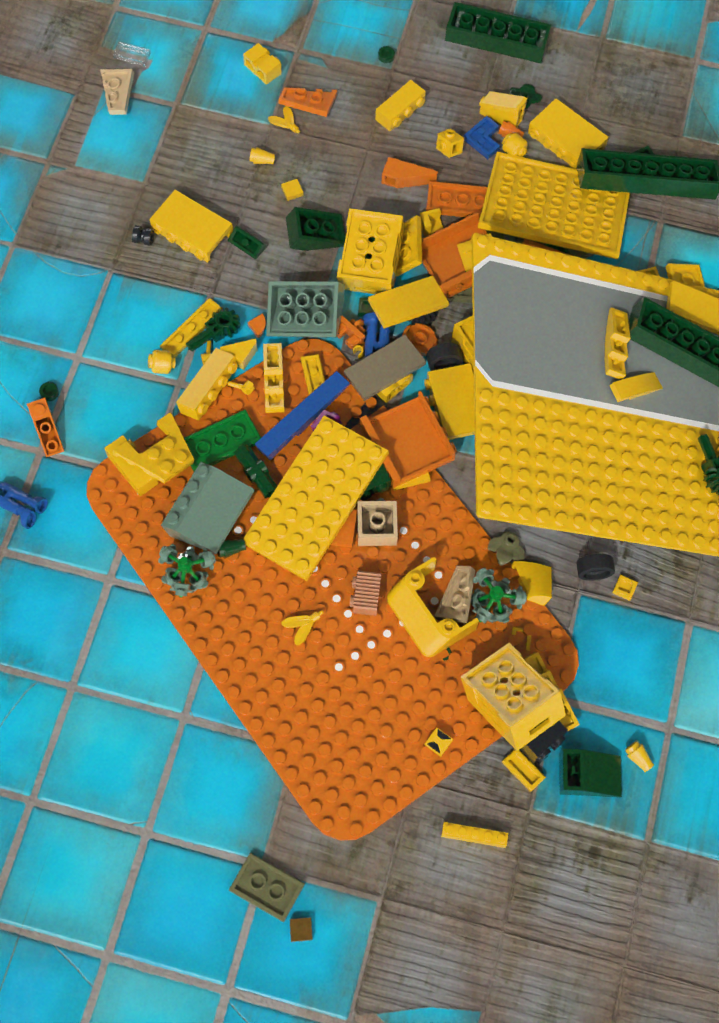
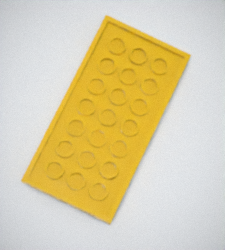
[243,416,389,581]

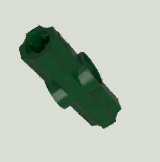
[234,444,277,499]

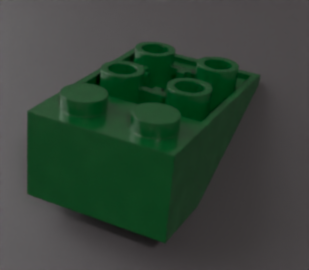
[559,749,622,797]

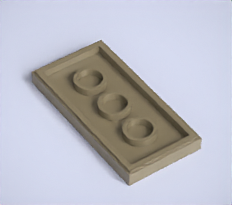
[344,335,426,401]

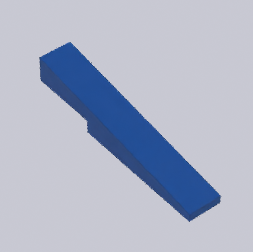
[255,371,350,461]

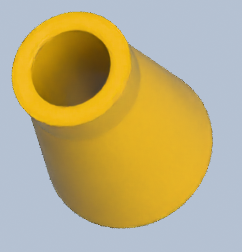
[249,147,275,164]
[625,741,654,772]

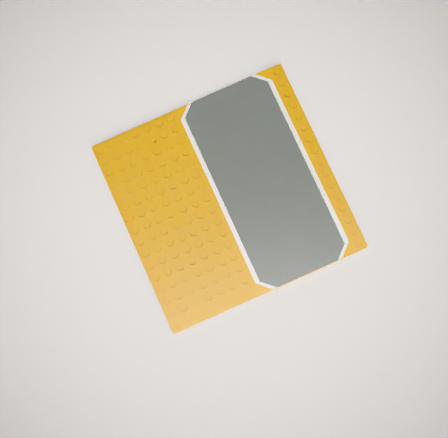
[471,233,719,557]

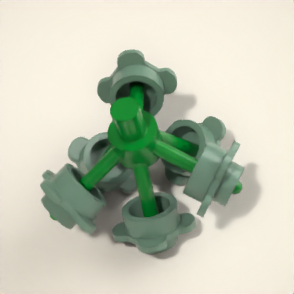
[158,544,216,598]
[470,568,527,624]

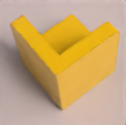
[419,208,444,237]

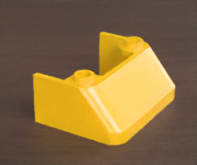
[387,557,479,657]

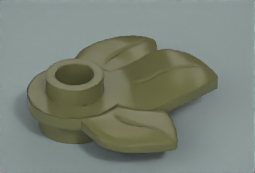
[487,532,525,566]

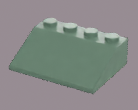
[266,281,345,337]
[161,462,255,554]

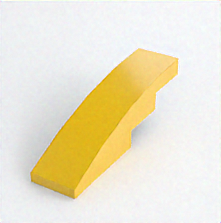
[604,307,631,380]
[263,343,284,413]
[609,372,663,402]
[524,652,580,731]

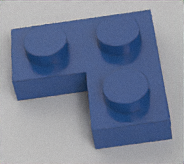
[463,116,500,160]

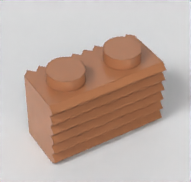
[350,571,381,616]

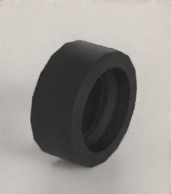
[426,343,463,371]
[577,554,615,581]

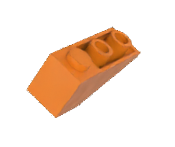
[381,157,438,188]
[27,398,64,457]

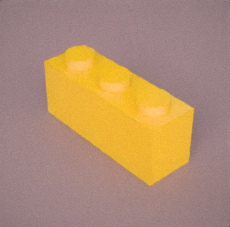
[375,80,426,131]
[104,435,159,496]

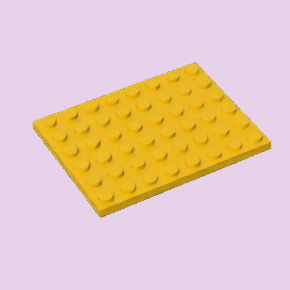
[478,152,630,260]

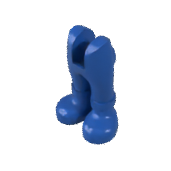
[362,312,395,358]
[0,481,48,529]

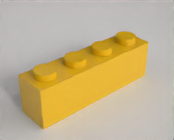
[176,348,238,421]

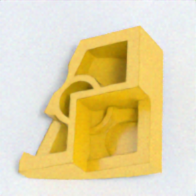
[511,561,552,606]

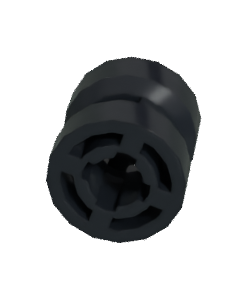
[132,225,154,246]

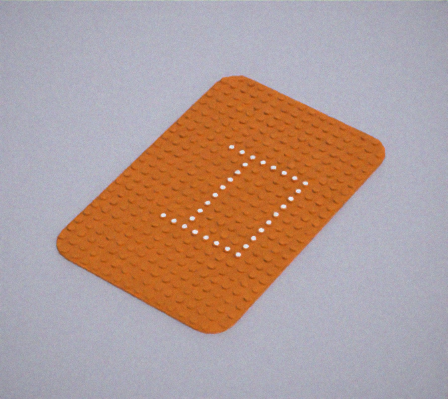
[87,339,579,841]

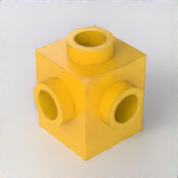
[436,129,464,158]

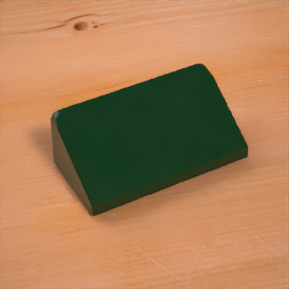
[227,226,268,259]

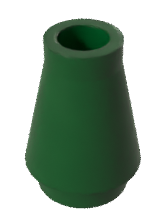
[217,539,246,559]

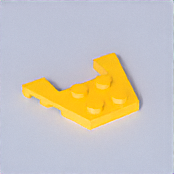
[113,413,194,484]

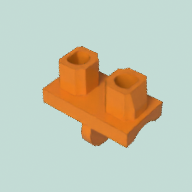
[337,316,366,350]

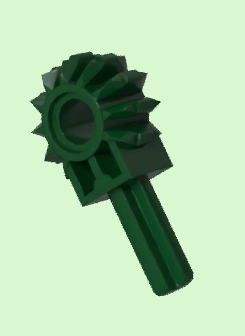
[186,307,241,351]
[698,434,719,495]

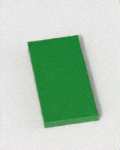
[184,409,261,472]

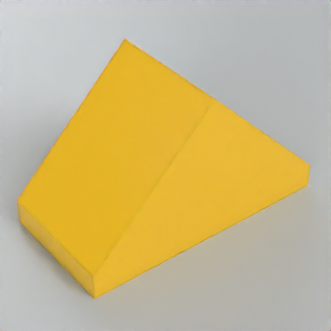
[220,339,257,370]

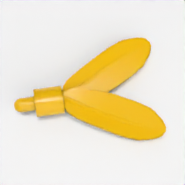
[268,106,300,134]
[281,610,324,645]

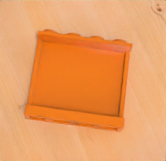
[422,212,488,299]
[360,391,457,488]

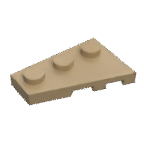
[100,69,134,115]
[434,566,475,623]

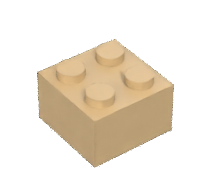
[357,501,398,546]

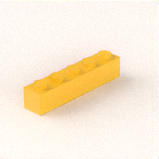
[441,822,508,848]

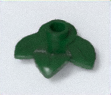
[509,84,542,109]

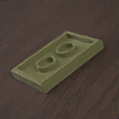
[229,853,305,923]

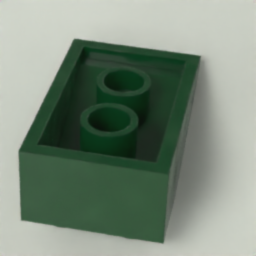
[286,207,345,251]

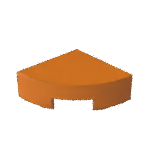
[248,313,266,338]

